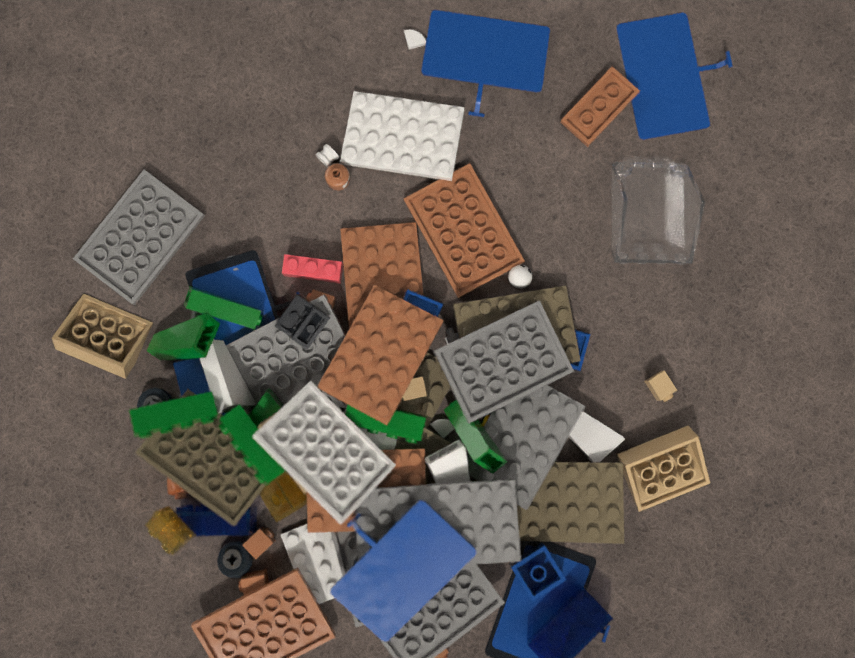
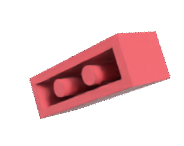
[282,254,344,284]

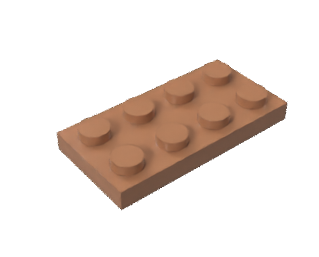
[560,67,640,147]

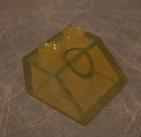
[259,471,307,523]
[145,506,196,555]

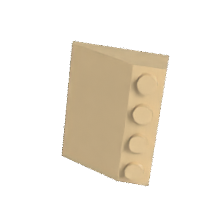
[52,294,153,379]
[617,426,710,512]

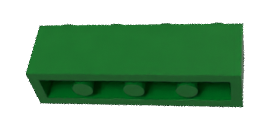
[129,391,218,439]
[345,404,427,443]
[218,405,286,486]

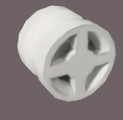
[315,144,339,167]

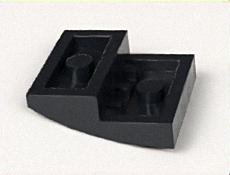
[275,293,330,350]

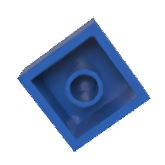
[509,542,566,602]

